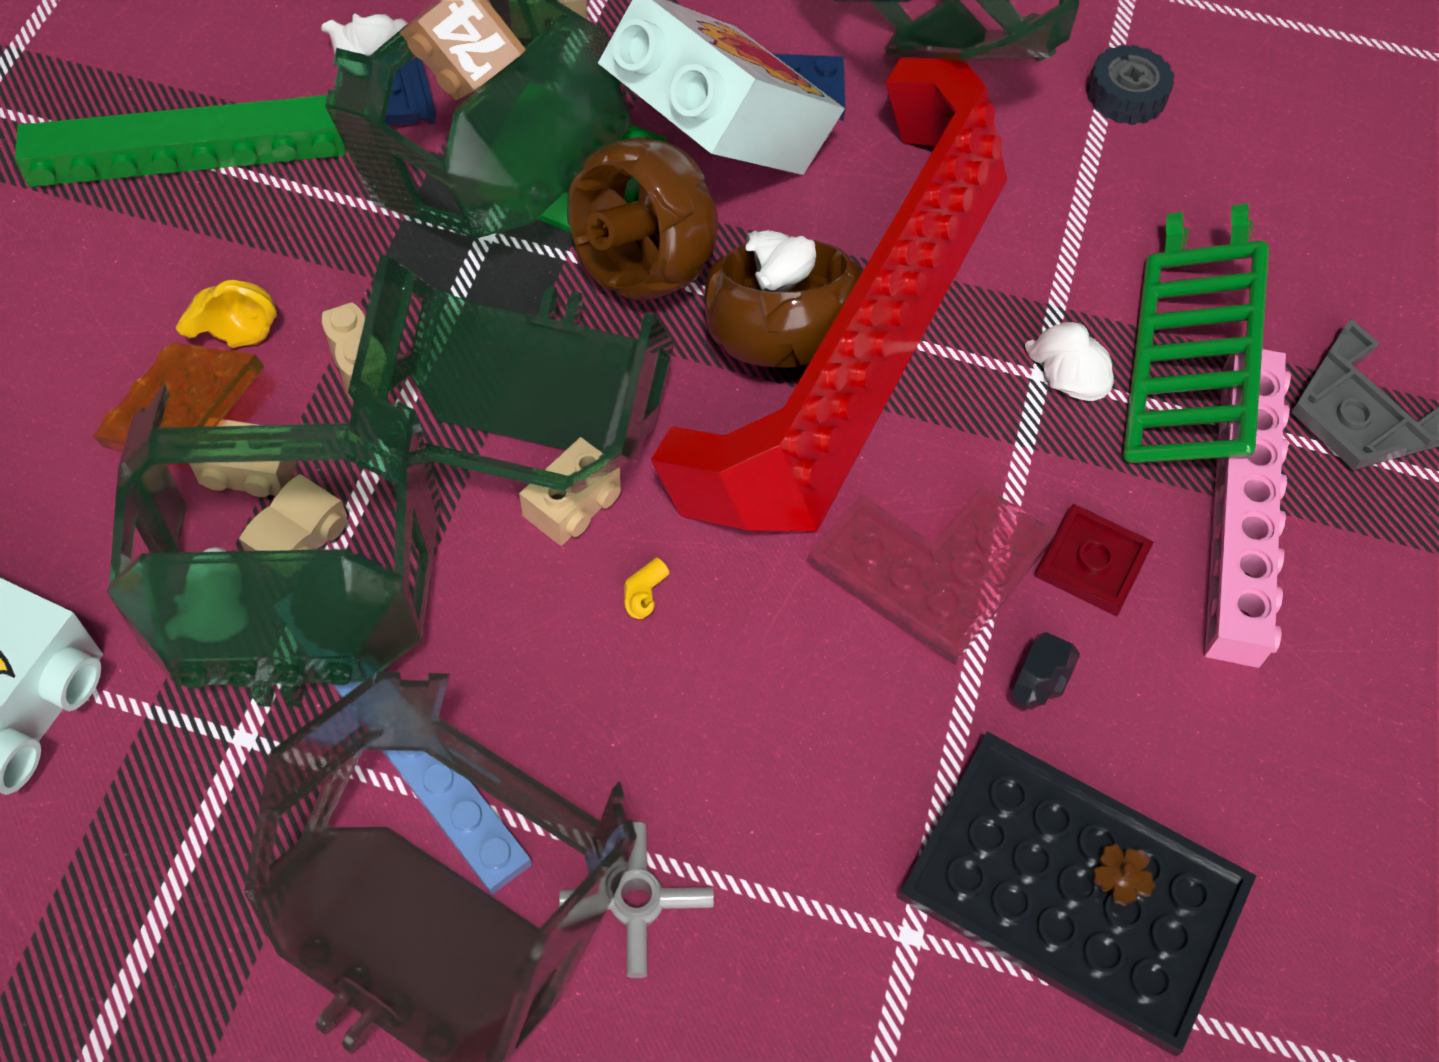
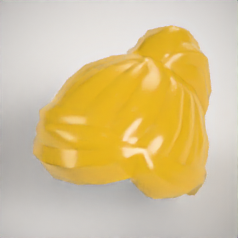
[176,280,277,348]

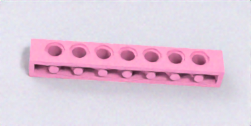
[1204,349,1291,668]

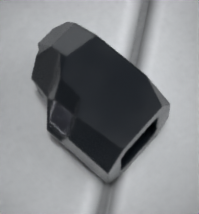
[1009,632,1080,710]

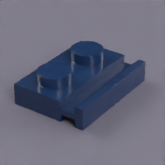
[365,55,436,125]

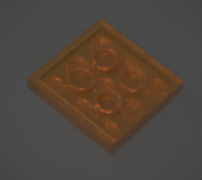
[92,343,265,464]

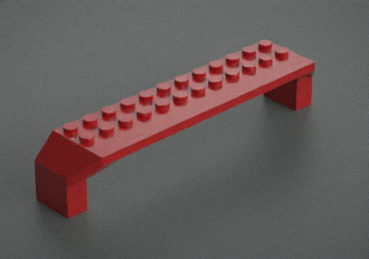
[650,58,1008,531]

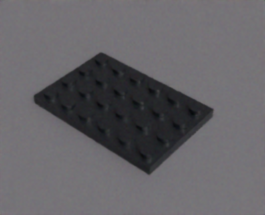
[898,731,1257,1057]

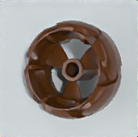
[567,137,718,300]
[704,240,862,368]

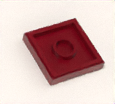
[1035,503,1154,617]

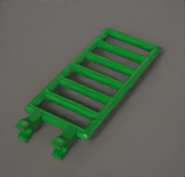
[1123,203,1270,463]

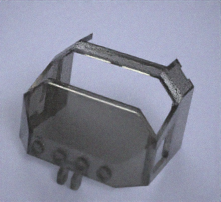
[244,671,637,1062]

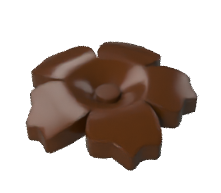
[1093,844,1156,906]

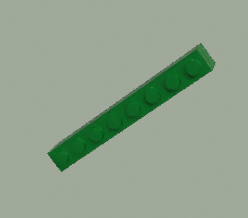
[15,94,346,187]

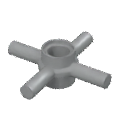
[560,822,713,978]

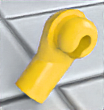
[624,557,669,619]

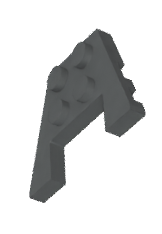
[1291,319,1439,470]

